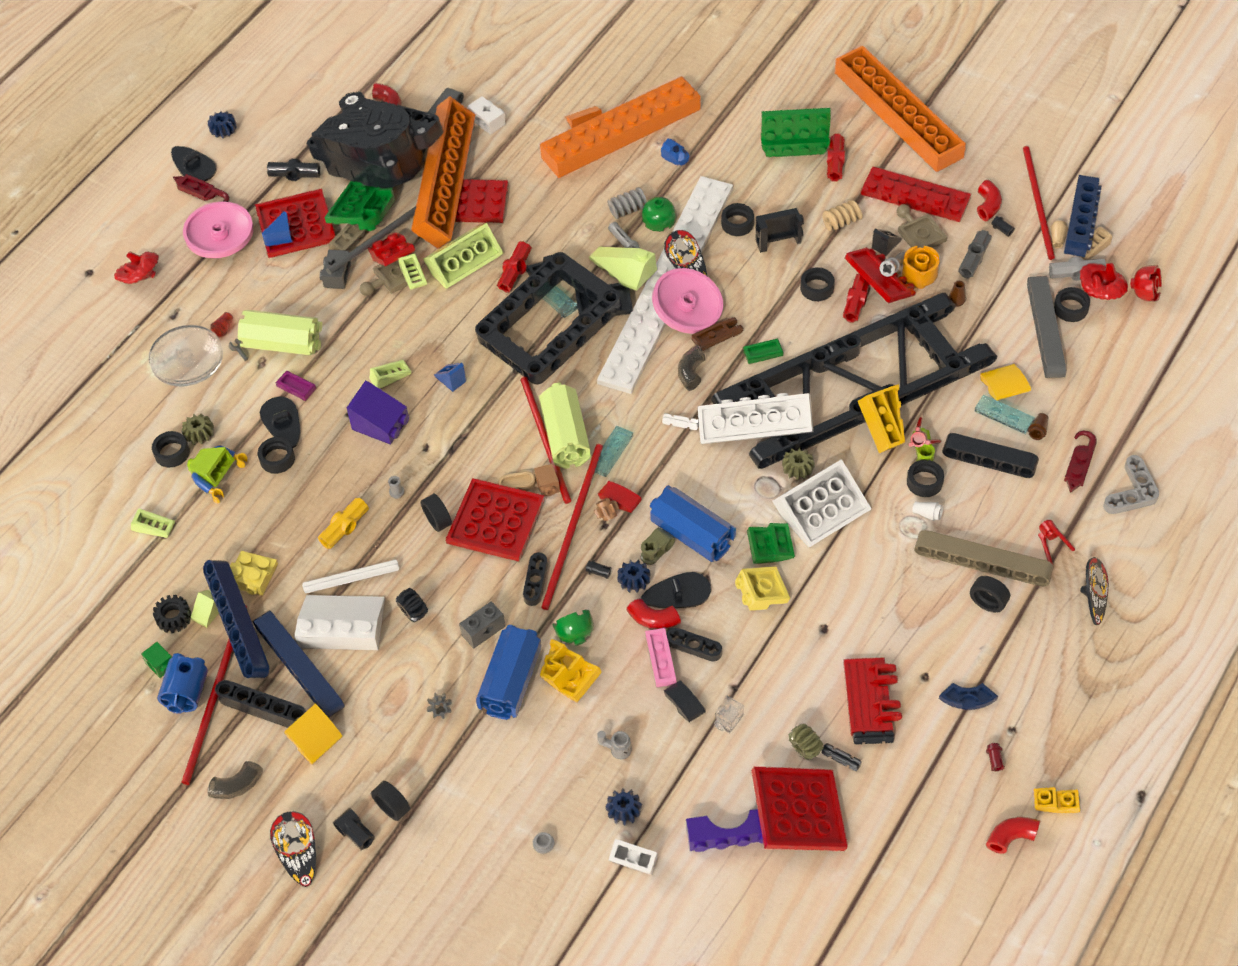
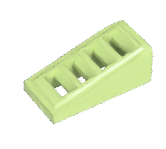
[398,254,427,290]
[370,360,411,389]
[131,508,175,538]

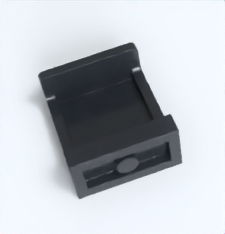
[755,208,804,253]

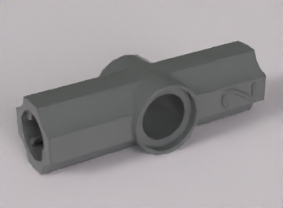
[958,230,992,278]

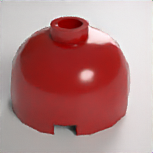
[1130,265,1162,302]

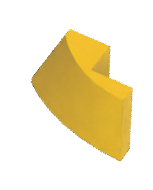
[540,639,602,702]

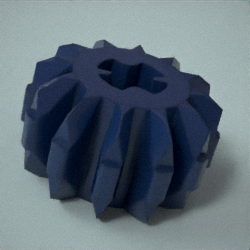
[207,111,237,138]
[617,559,651,593]
[605,788,642,826]

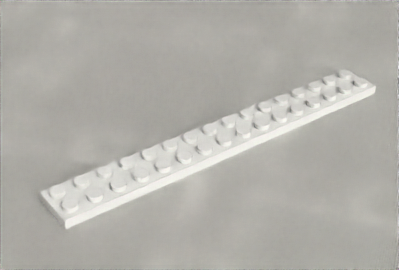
[597,176,733,394]

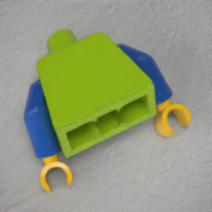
[187,445,247,503]

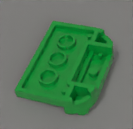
[761,108,831,157]
[325,181,395,231]

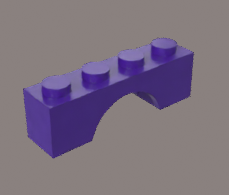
[686,809,764,852]

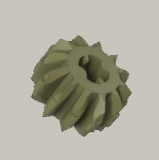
[182,413,214,445]
[782,447,815,480]
[788,723,823,760]

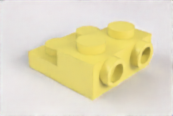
[230,551,278,596]
[735,567,790,611]

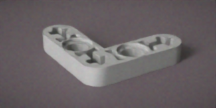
[1103,455,1159,514]

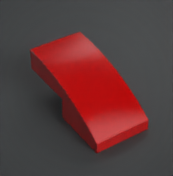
[598,481,642,513]

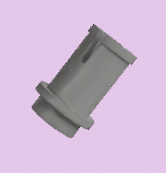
[388,476,404,499]

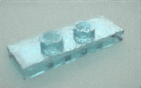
[542,286,578,318]
[974,395,1035,434]
[595,426,633,477]

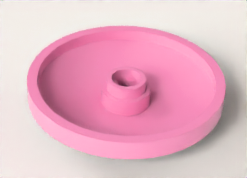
[183,202,254,258]
[652,268,723,334]

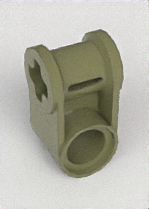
[641,527,675,565]

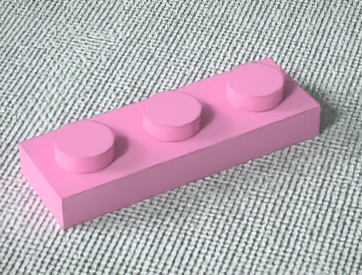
[645,628,676,688]

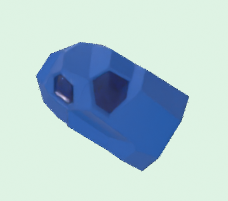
[661,138,690,165]

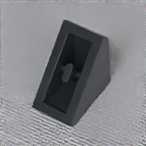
[872,228,902,256]

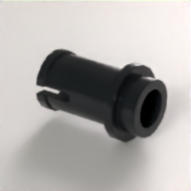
[991,216,1015,237]
[585,560,612,579]

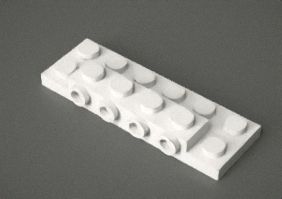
[698,393,813,444]

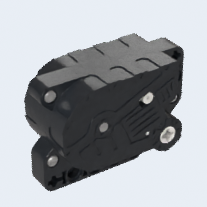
[306,91,443,188]

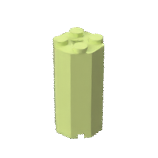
[238,310,322,355]
[539,383,591,469]

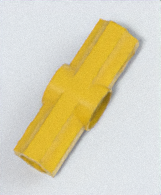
[318,498,369,549]

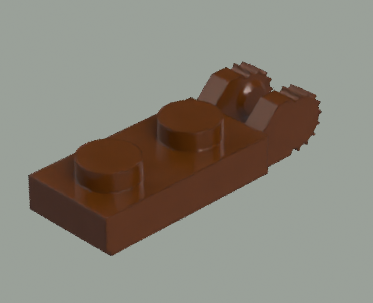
[691,317,743,352]

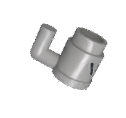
[597,731,632,760]

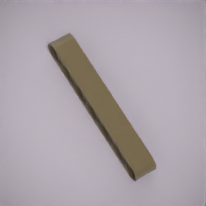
[914,530,1053,586]

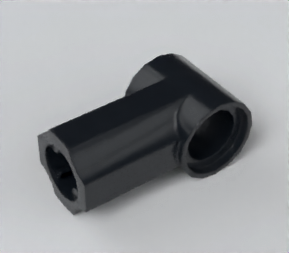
[333,808,375,850]

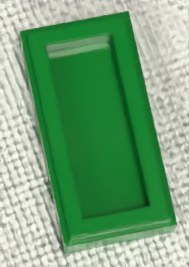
[743,338,783,364]

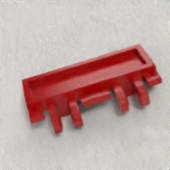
[844,247,916,304]
[843,657,902,736]

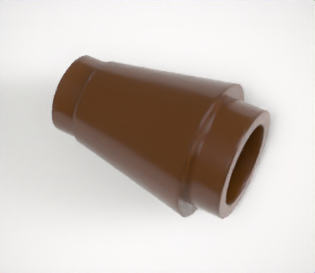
[949,281,966,307]
[1028,413,1049,440]

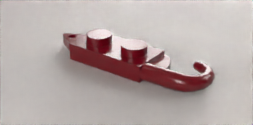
[173,174,230,202]
[1064,430,1097,493]

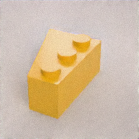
[858,384,905,453]

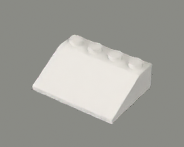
[773,459,871,548]
[295,595,385,650]

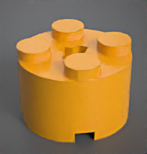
[902,246,940,289]

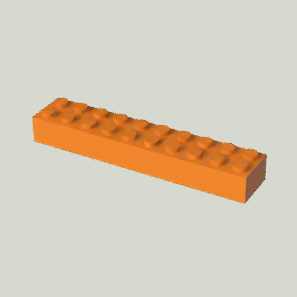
[835,45,966,172]
[540,76,700,178]
[411,96,475,249]

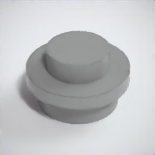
[533,832,554,854]

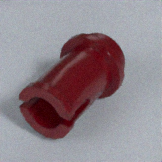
[986,743,1005,772]

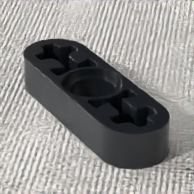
[523,552,548,606]
[666,628,722,661]

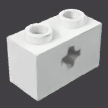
[467,96,506,135]
[609,839,658,875]

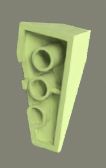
[589,247,657,291]

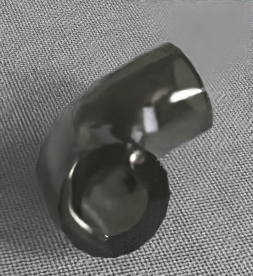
[678,345,705,391]
[208,761,263,799]

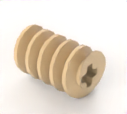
[822,200,863,231]

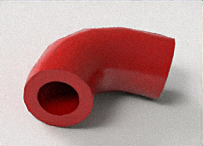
[372,83,402,106]
[977,179,1002,221]
[626,599,681,629]
[986,816,1041,854]

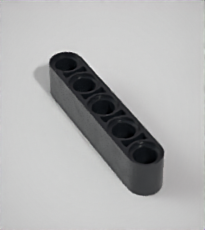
[942,433,1039,478]
[215,680,306,728]

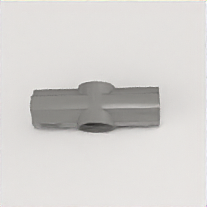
[1049,256,1106,281]

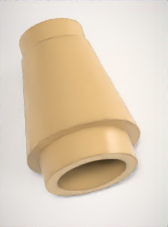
[1050,221,1068,248]

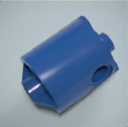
[157,653,208,714]

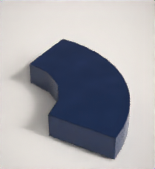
[939,683,998,710]

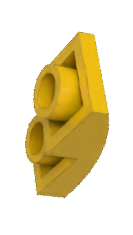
[1034,787,1080,813]

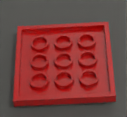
[255,189,335,258]
[445,478,545,562]
[751,766,848,851]

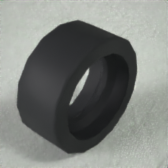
[721,203,754,236]
[800,267,835,302]
[1054,287,1090,322]
[152,431,190,468]
[257,437,295,474]
[907,460,944,497]
[420,493,452,532]
[969,576,1011,613]
[371,780,411,821]

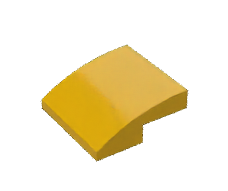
[980,364,1031,401]
[284,704,343,765]

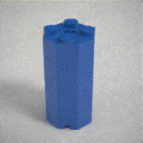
[650,485,736,562]
[476,625,542,720]

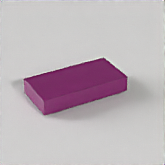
[275,370,317,401]

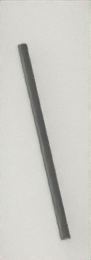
[326,206,416,275]

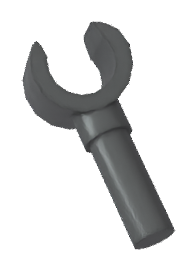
[229,339,248,361]

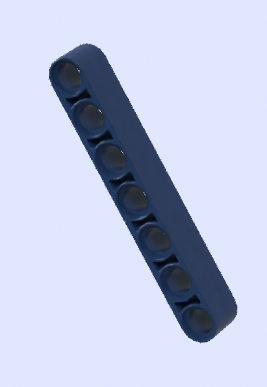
[203,560,269,678]
[252,610,345,718]

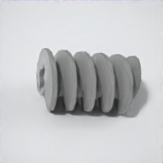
[608,187,647,219]

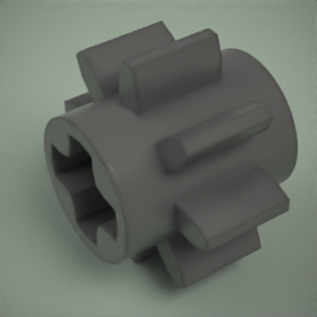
[427,692,452,719]

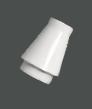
[913,501,943,521]

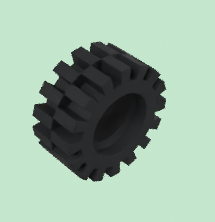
[153,595,191,633]

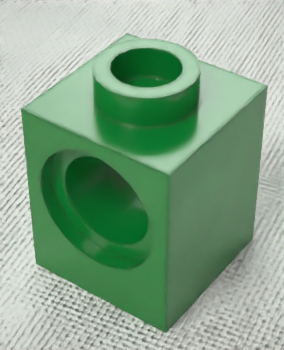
[141,642,172,678]

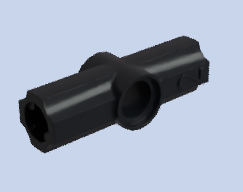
[267,158,320,181]

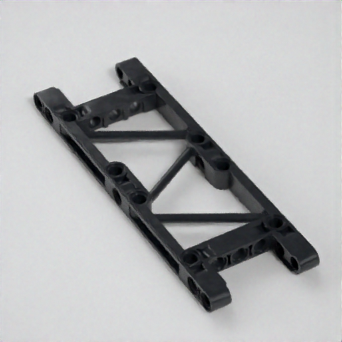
[711,292,997,469]

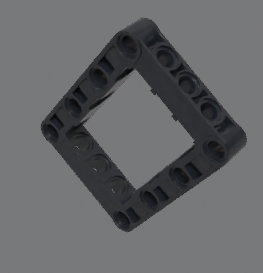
[475,252,622,385]

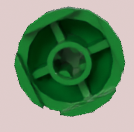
[642,197,676,232]
[552,610,594,646]

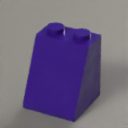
[346,380,409,445]

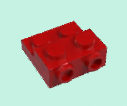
[368,232,416,266]

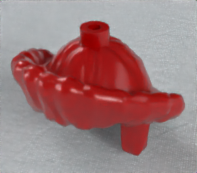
[114,251,159,284]
[1080,263,1128,300]

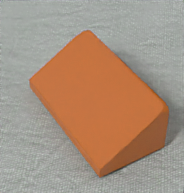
[565,106,602,128]

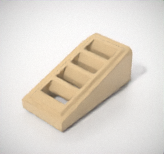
[1078,227,1112,260]

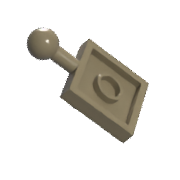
[897,204,947,248]
[360,256,419,296]

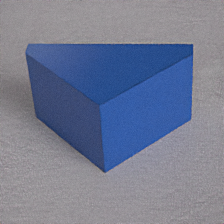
[262,211,292,246]
[434,362,466,392]

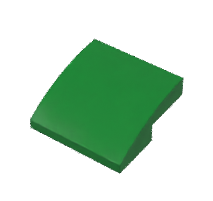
[747,523,795,564]

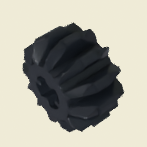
[396,588,428,623]

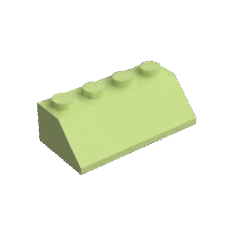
[423,223,504,289]

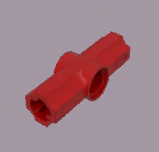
[827,134,845,182]
[497,241,532,292]
[843,274,870,323]

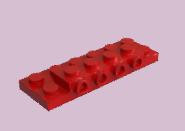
[861,166,971,222]

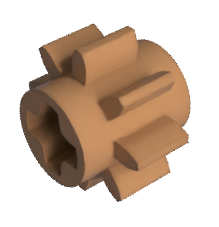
[594,498,619,521]

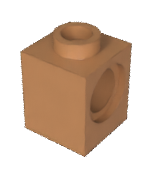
[534,464,560,496]

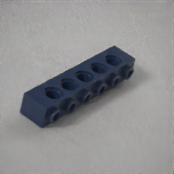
[1064,175,1102,257]

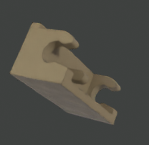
[329,224,365,251]

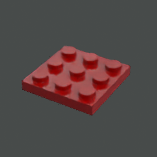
[455,179,508,223]

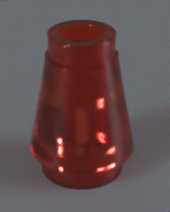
[210,312,233,338]

